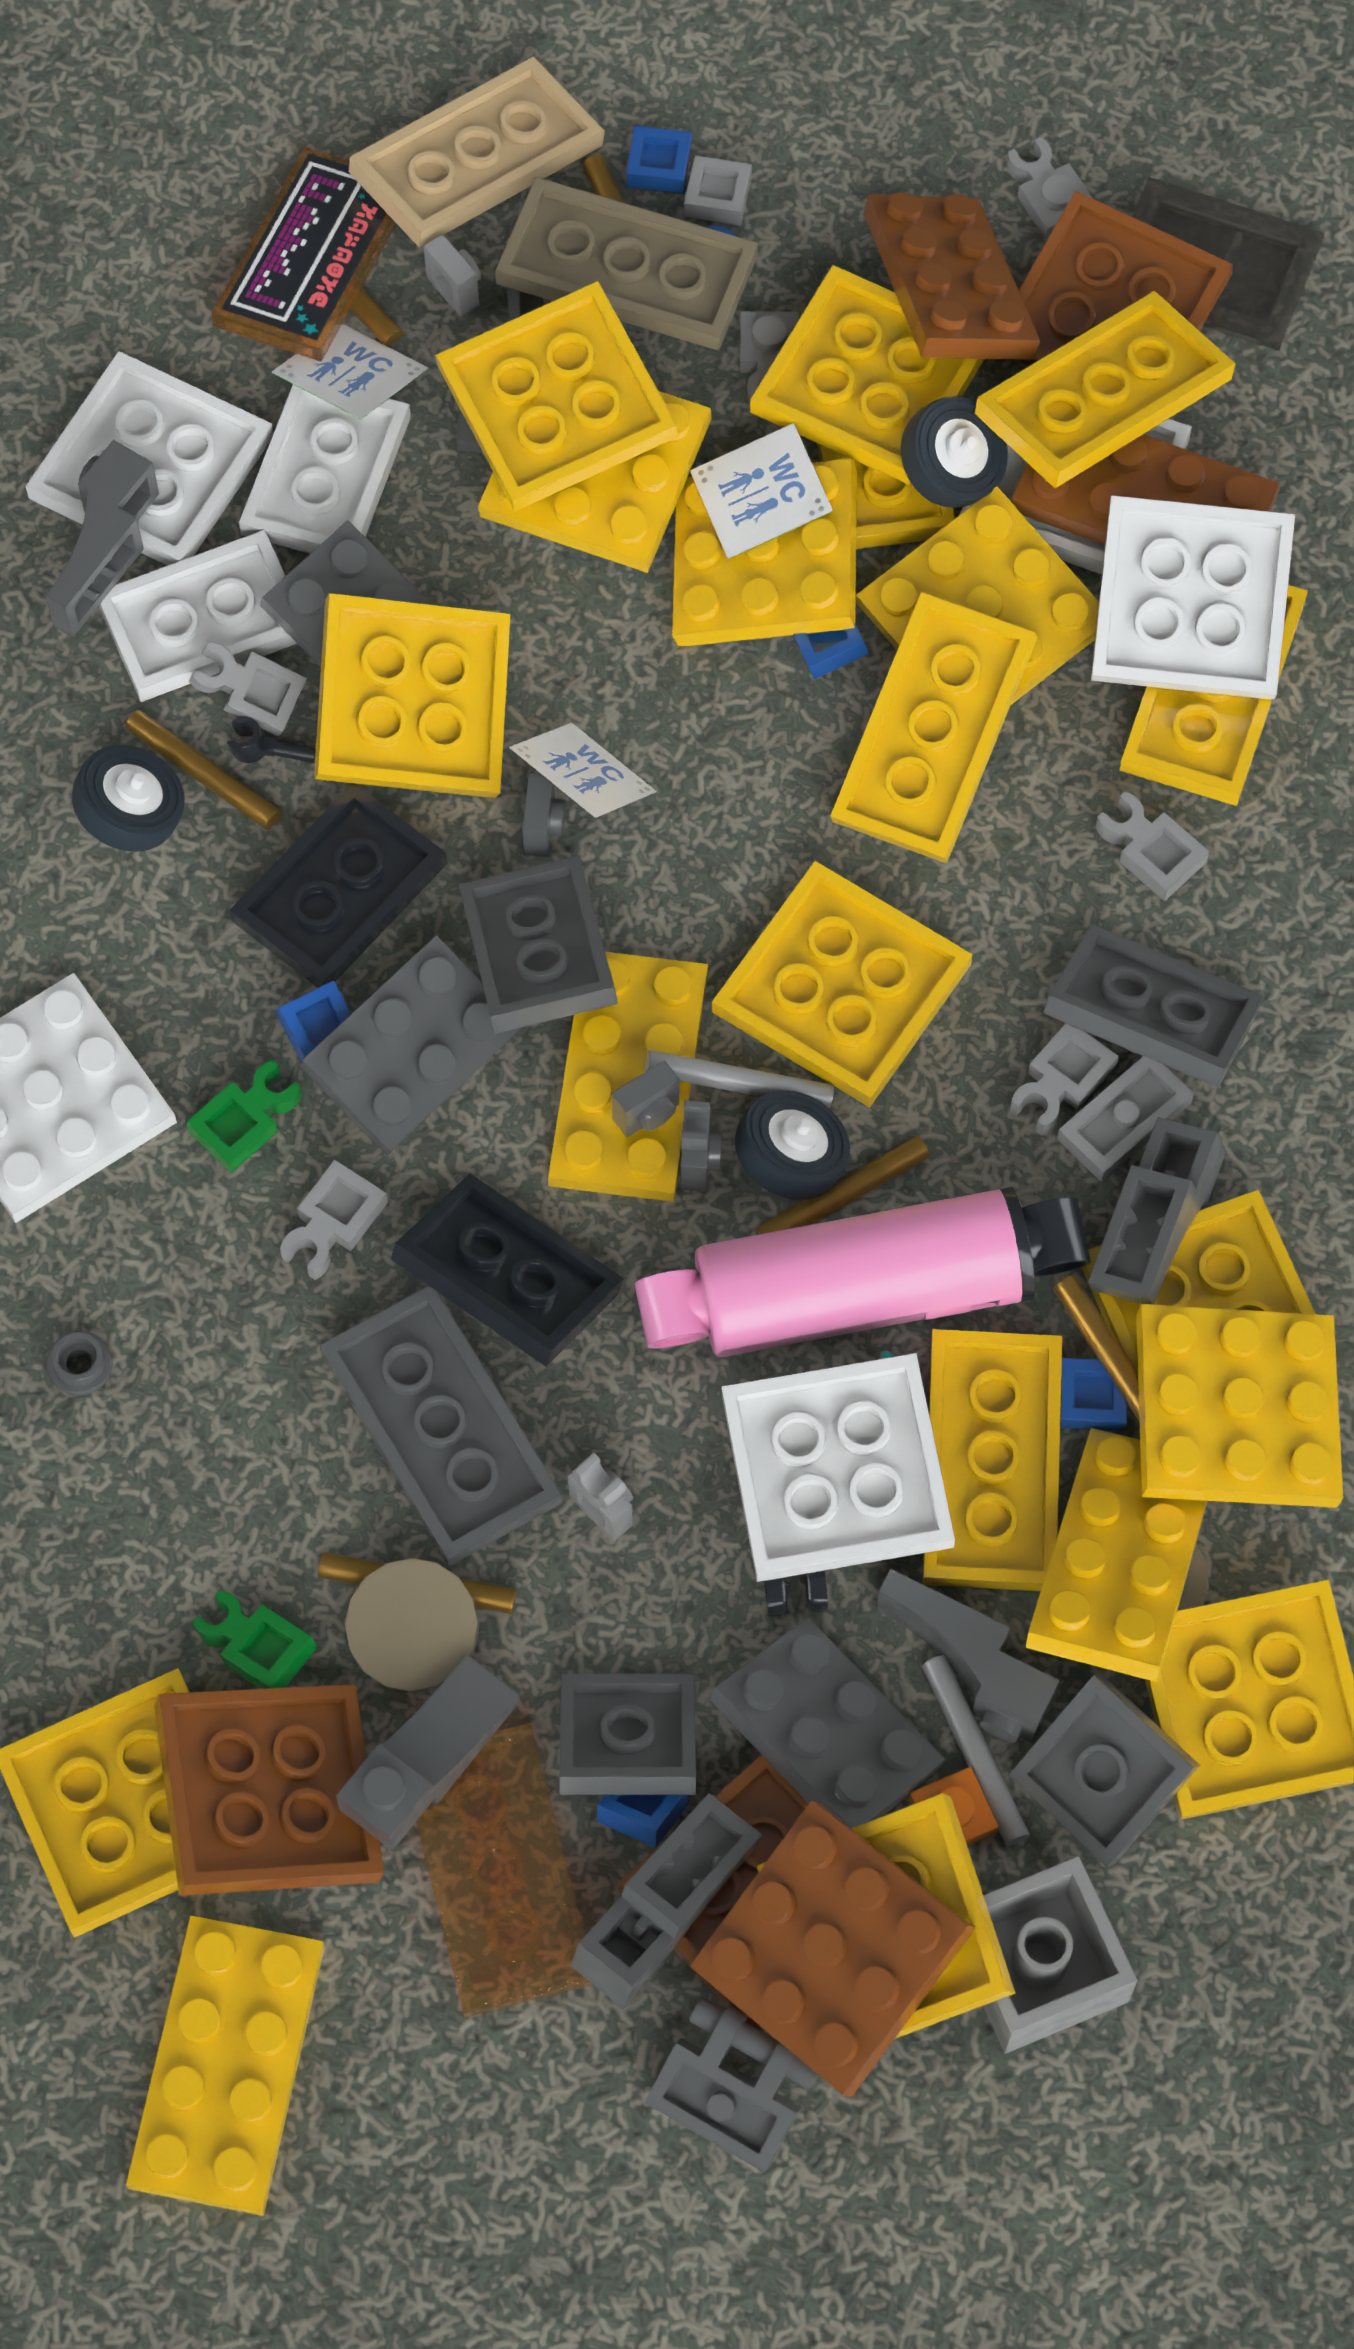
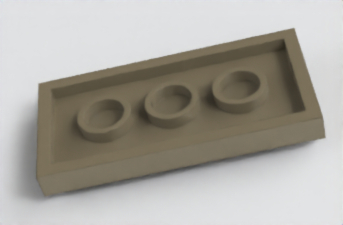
[495,177,758,351]

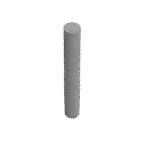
[644,1050,834,1108]
[921,1655,1030,1847]

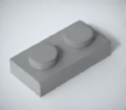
[1057,1056,1194,1182]

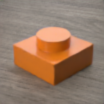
[909,1767,999,1846]

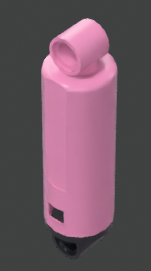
[635,1187,1091,1357]

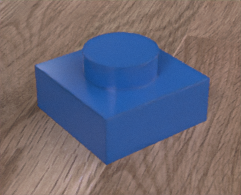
[626,126,692,194]
[794,623,869,679]
[275,980,352,1061]
[1060,1358,1127,1431]
[597,1795,689,1848]

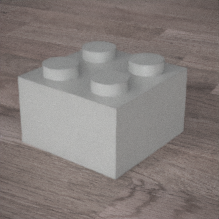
[983,1856,1138,2054]

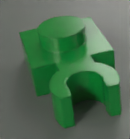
[186,1060,302,1173]
[192,1591,317,1689]

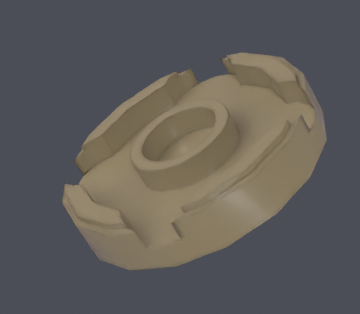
[345,1558,480,1693]

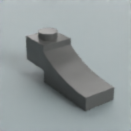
[46,439,159,638]
[1088,1117,1226,1305]
[877,1569,1060,1743]
[336,1655,520,1851]
[571,1793,762,2009]

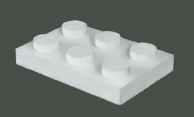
[239,384,411,554]
[99,530,297,702]

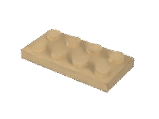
[349,56,605,248]

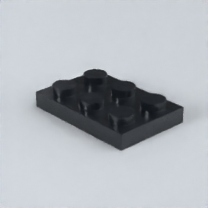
[229,783,447,988]
[391,1173,624,1367]

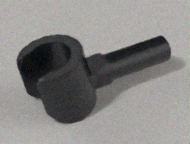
[227,716,316,763]

